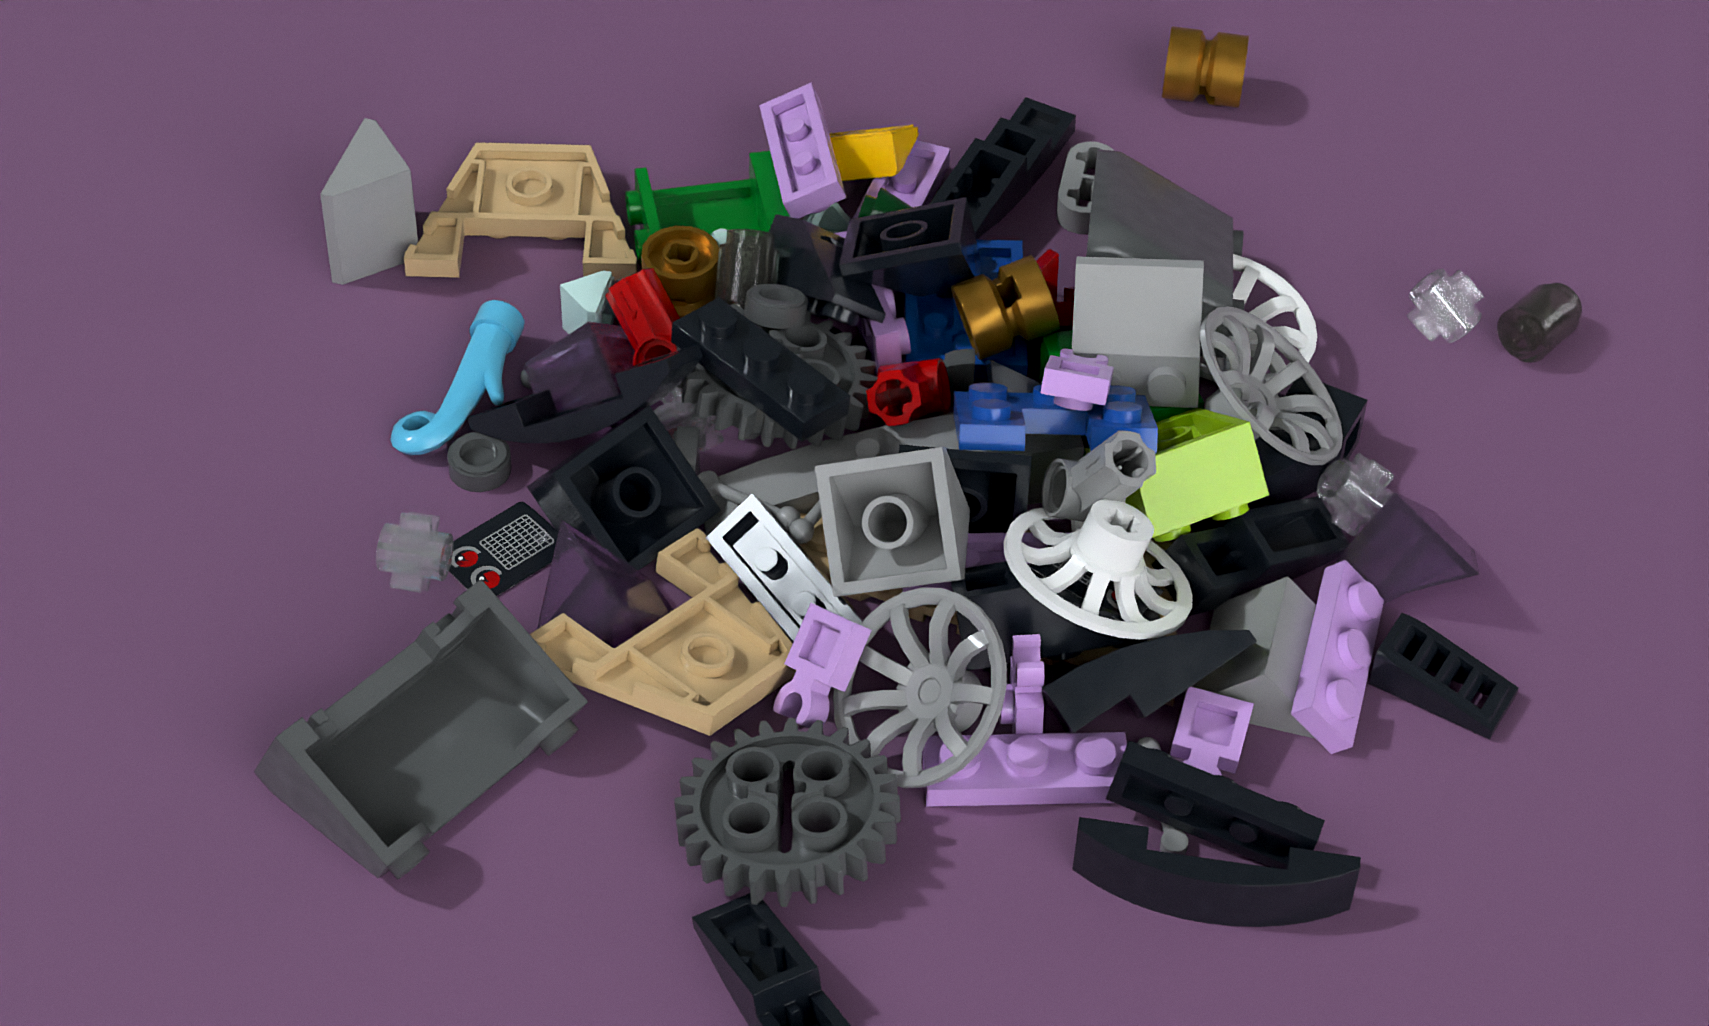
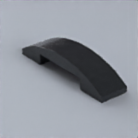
[467,344,703,443]
[1072,817,1361,927]

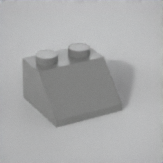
[1072,256,1204,408]

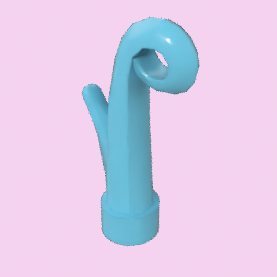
[390,300,525,455]

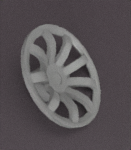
[1200,306,1343,465]
[833,587,1007,788]

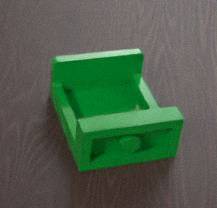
[625,151,790,280]

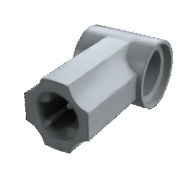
[1041,430,1156,522]

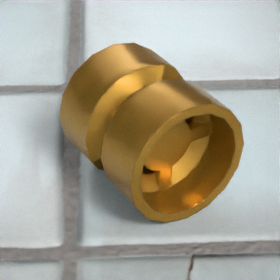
[1162,26,1249,108]
[642,226,720,318]
[951,255,1060,360]

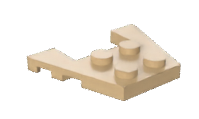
[404,143,637,281]
[530,528,796,736]

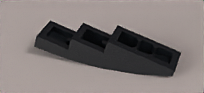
[929,97,1076,240]
[692,893,851,1026]

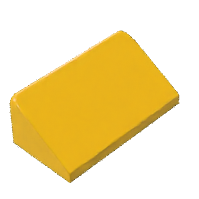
[829,124,919,181]

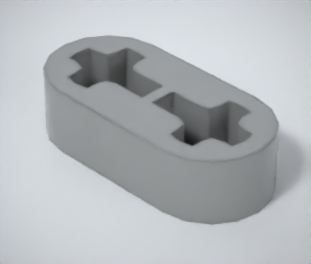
[1056,141,1114,234]

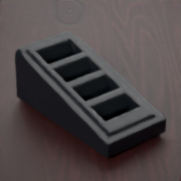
[1369,612,1519,739]

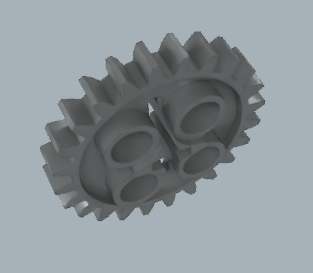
[676,304,878,449]
[674,718,901,907]

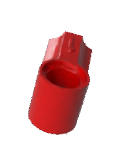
[605,268,680,389]
[866,358,951,426]

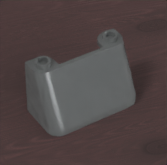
[1086,149,1244,358]
[254,579,588,880]

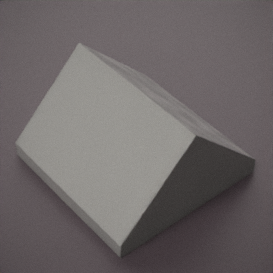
[320,118,418,285]
[815,447,970,597]
[1195,576,1316,738]

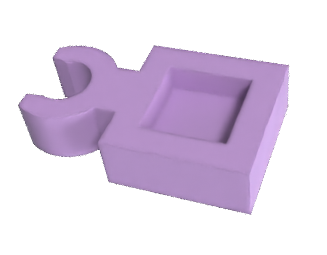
[1040,348,1114,411]
[773,603,872,728]
[999,634,1045,734]
[1170,687,1254,776]

